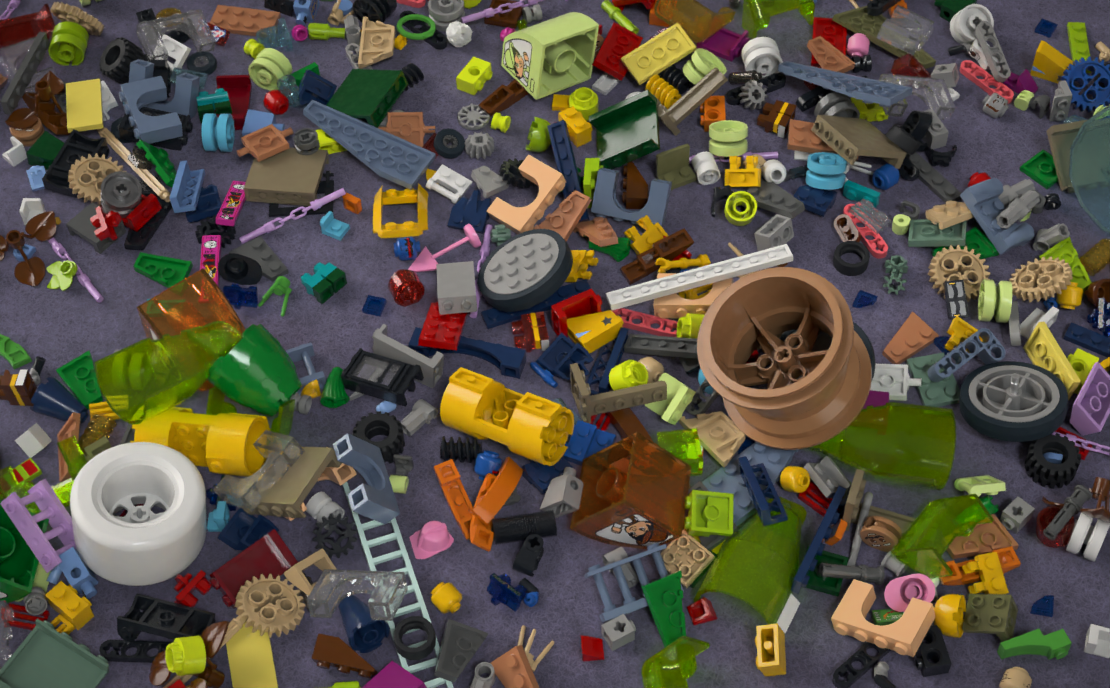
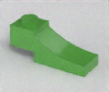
[997,629,1072,660]

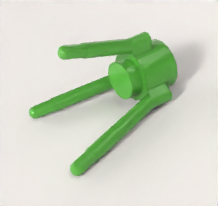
[258,276,292,317]

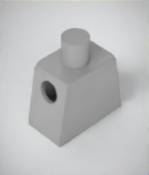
[540,467,583,518]

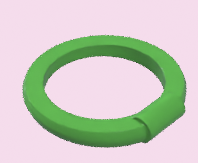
[396,14,436,40]

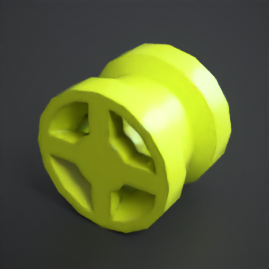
[244,39,265,59]
[491,112,511,133]

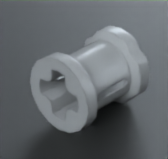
[880,551,909,578]

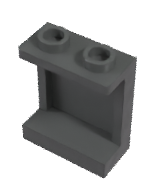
[66,202,126,254]

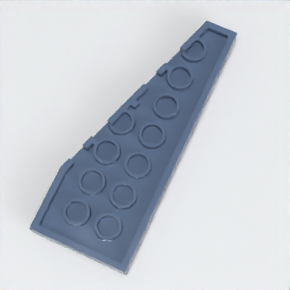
[778,61,913,107]
[303,100,436,190]
[702,442,799,526]

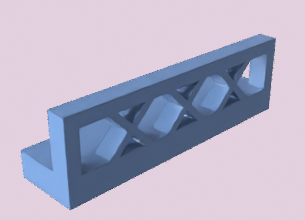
[170,160,205,213]

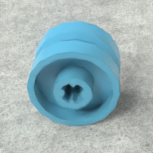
[201,113,235,152]
[806,152,847,190]

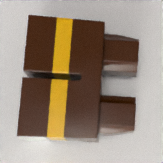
[757,100,796,138]
[0,370,37,406]

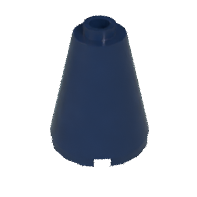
[30,377,88,423]
[339,595,390,653]

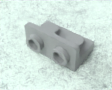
[1049,80,1072,121]
[803,456,852,498]

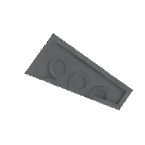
[746,179,805,219]

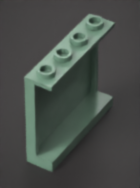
[0,618,109,688]

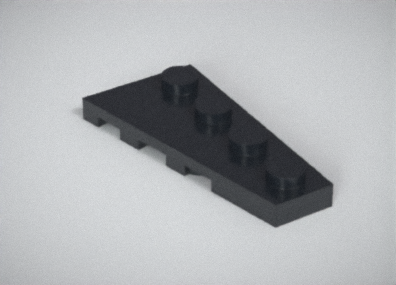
[124,191,172,251]

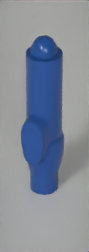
[530,362,558,388]

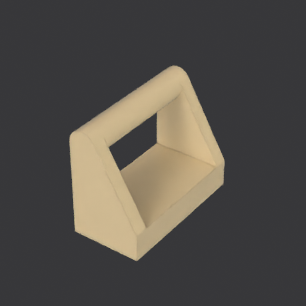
[284,548,340,596]

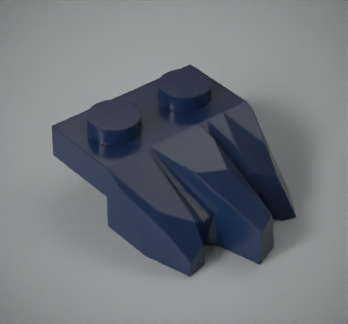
[299,69,337,106]
[186,184,222,223]
[794,184,837,217]
[447,190,491,234]
[536,332,594,380]
[521,456,573,495]
[218,507,279,551]

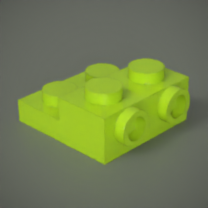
[583,158,604,208]
[684,490,734,537]

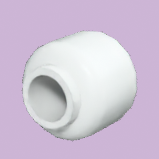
[762,159,787,185]

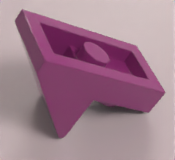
[1002,69,1038,94]

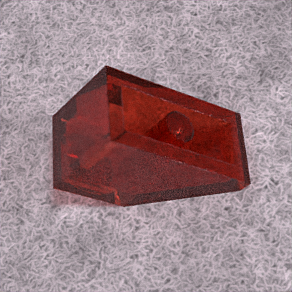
[891,52,931,87]

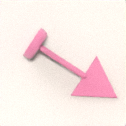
[406,224,481,273]

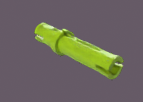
[601,0,639,34]

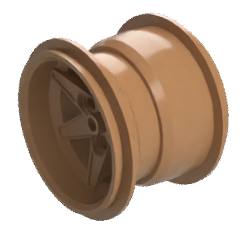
[697,267,872,450]

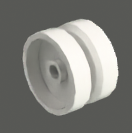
[950,4,994,44]
[741,37,783,80]
[1066,508,1110,562]

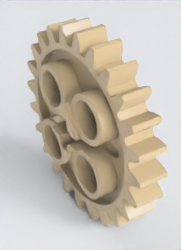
[50,2,104,36]
[68,153,126,206]
[928,245,990,302]
[1009,256,1073,302]
[235,574,305,638]

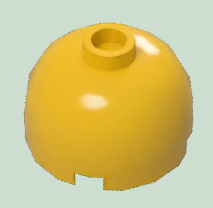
[934,594,966,638]

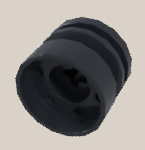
[353,0,397,22]

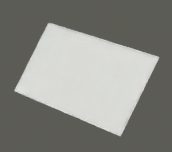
[776,593,800,633]

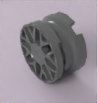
[293,128,320,155]

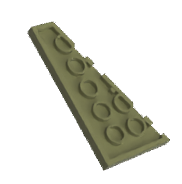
[832,6,936,70]

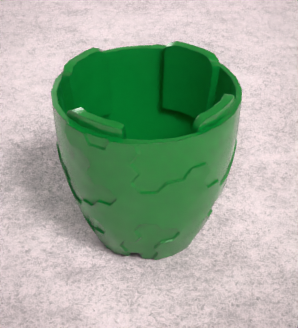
[208,324,302,417]

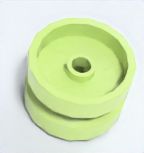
[248,48,292,91]
[682,48,727,85]
[709,120,748,157]
[978,279,1012,323]

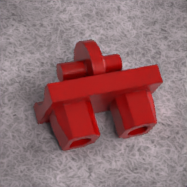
[90,206,122,241]
[174,570,212,608]

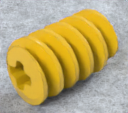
[645,74,682,109]

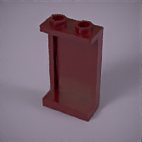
[215,75,252,130]
[209,529,298,609]

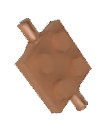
[378,112,436,147]
[237,124,293,162]

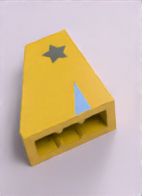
[1030,40,1073,84]
[567,310,624,354]

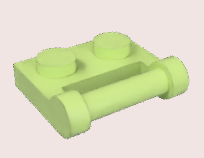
[954,475,1006,498]

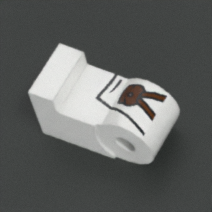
[969,39,999,71]

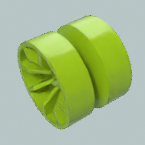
[48,21,89,66]

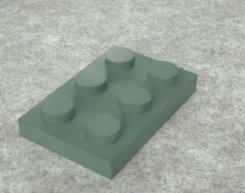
[908,219,967,248]
[906,353,960,409]

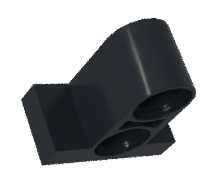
[149,60,173,98]
[896,110,932,152]

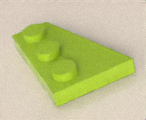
[1039,237,1092,292]

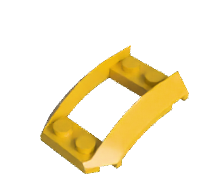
[373,183,428,238]

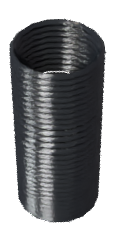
[492,510,557,545]

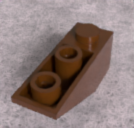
[623,161,648,209]
[311,633,378,678]

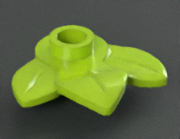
[46,260,78,291]

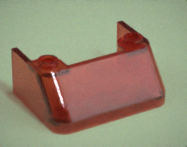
[0,4,55,50]

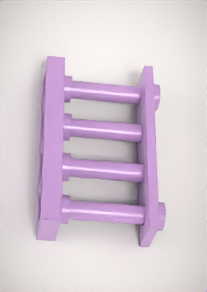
[0,479,76,573]

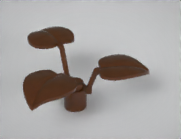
[5,71,67,129]
[0,211,57,287]
[1042,477,1110,523]
[149,621,230,688]

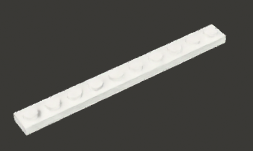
[606,244,793,310]

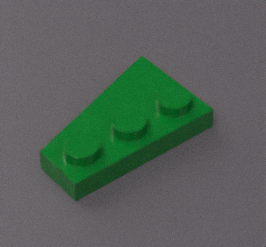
[136,139,177,187]
[932,227,999,267]
[133,252,193,294]
[56,351,103,410]
[641,571,686,648]

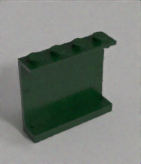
[326,69,408,128]
[589,90,660,170]

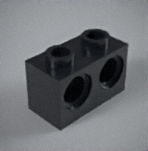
[915,625,952,677]

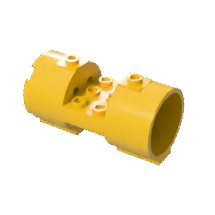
[440,367,574,466]
[130,405,270,478]

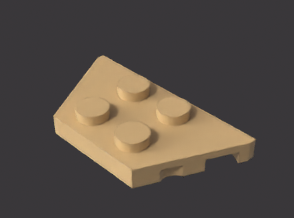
[358,16,396,69]
[926,201,974,229]
[679,411,745,467]

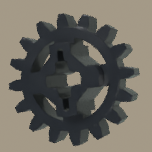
[499,158,535,189]
[195,215,236,248]
[312,513,358,558]

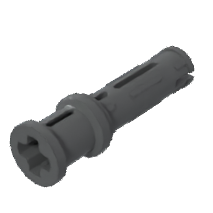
[1043,485,1092,540]
[819,563,885,585]

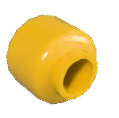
[1056,282,1083,310]
[780,466,810,493]
[431,582,462,614]

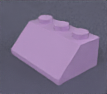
[1070,362,1110,436]

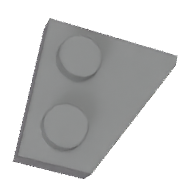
[471,166,509,198]

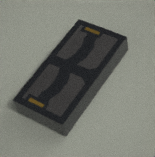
[943,280,969,320]

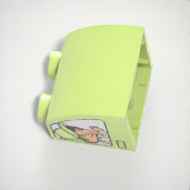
[501,12,599,100]

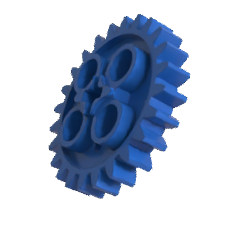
[1061,56,1110,113]

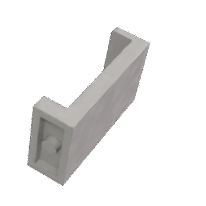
[436,261,477,315]
[372,324,444,389]

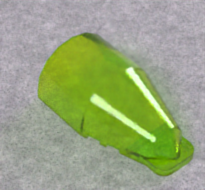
[95,321,242,425]
[807,402,956,491]
[694,497,807,625]

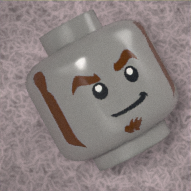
[982,93,1009,119]

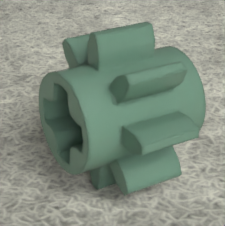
[490,224,511,247]
[884,255,908,278]
[883,271,907,295]

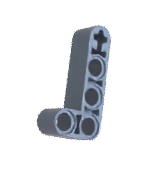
[927,328,1006,382]

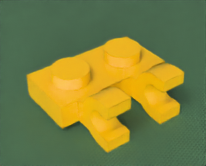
[725,156,761,187]
[624,215,668,255]
[565,250,599,282]
[944,316,983,353]
[962,552,1009,595]

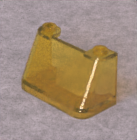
[654,0,736,43]

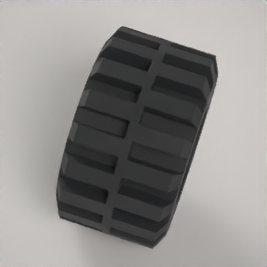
[99,37,144,84]
[353,411,405,464]
[1024,433,1081,489]

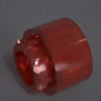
[388,269,425,307]
[1036,506,1074,548]

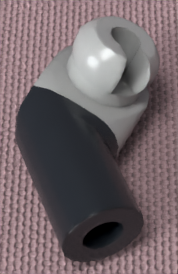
[948,43,972,56]
[29,356,46,385]
[874,661,896,688]

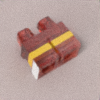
[511,311,549,352]

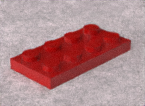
[811,17,847,68]
[592,22,643,81]
[418,302,468,351]

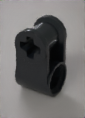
[512,534,544,577]

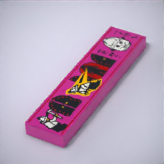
[216,181,246,226]
[198,235,222,304]

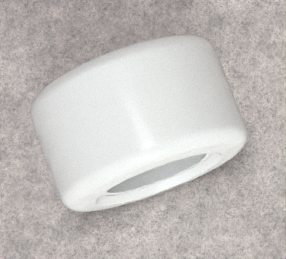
[70,442,207,586]

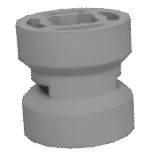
[522,4,543,24]
[286,393,312,415]
[24,586,47,615]

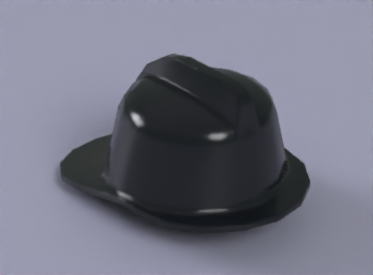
[218,253,262,285]

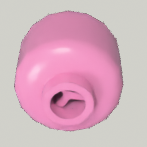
[847,33,870,57]

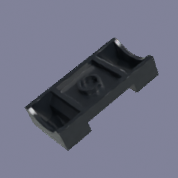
[42,129,109,198]
[117,594,215,641]

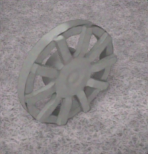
[458,103,490,130]

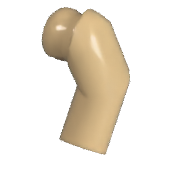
[1095,41,1110,62]

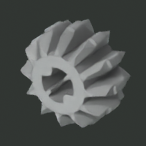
[738,80,768,110]
[465,131,494,160]

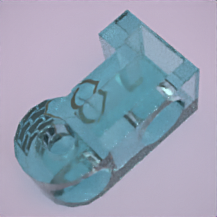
[277,75,300,108]

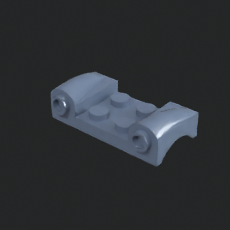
[960,178,1034,255]

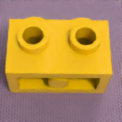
[558,106,593,147]
[45,581,94,630]
[755,623,786,676]

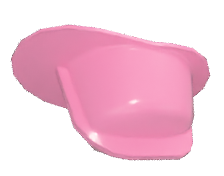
[409,521,454,559]
[884,573,935,612]

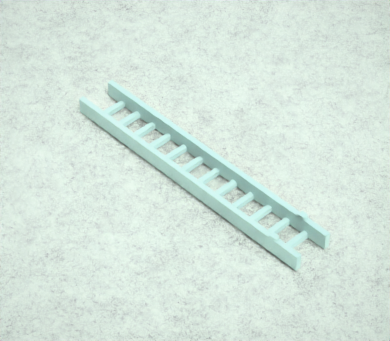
[342,482,454,688]

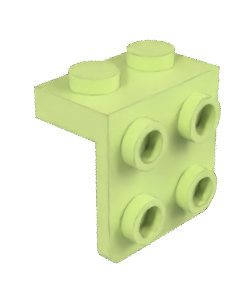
[645,373,696,425]

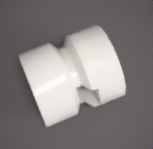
[691,151,721,185]
[306,491,345,530]

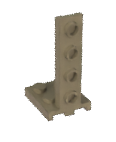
[657,68,728,136]
[570,363,667,423]
[843,469,938,546]

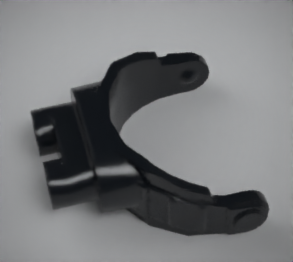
[924,143,957,167]
[711,185,745,217]

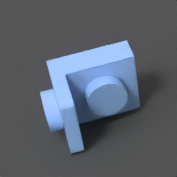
[26,165,46,192]

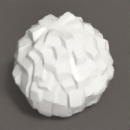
[446,20,473,47]

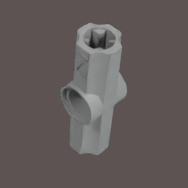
[998,179,1035,207]
[996,190,1040,229]

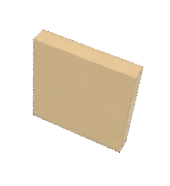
[661,530,715,588]

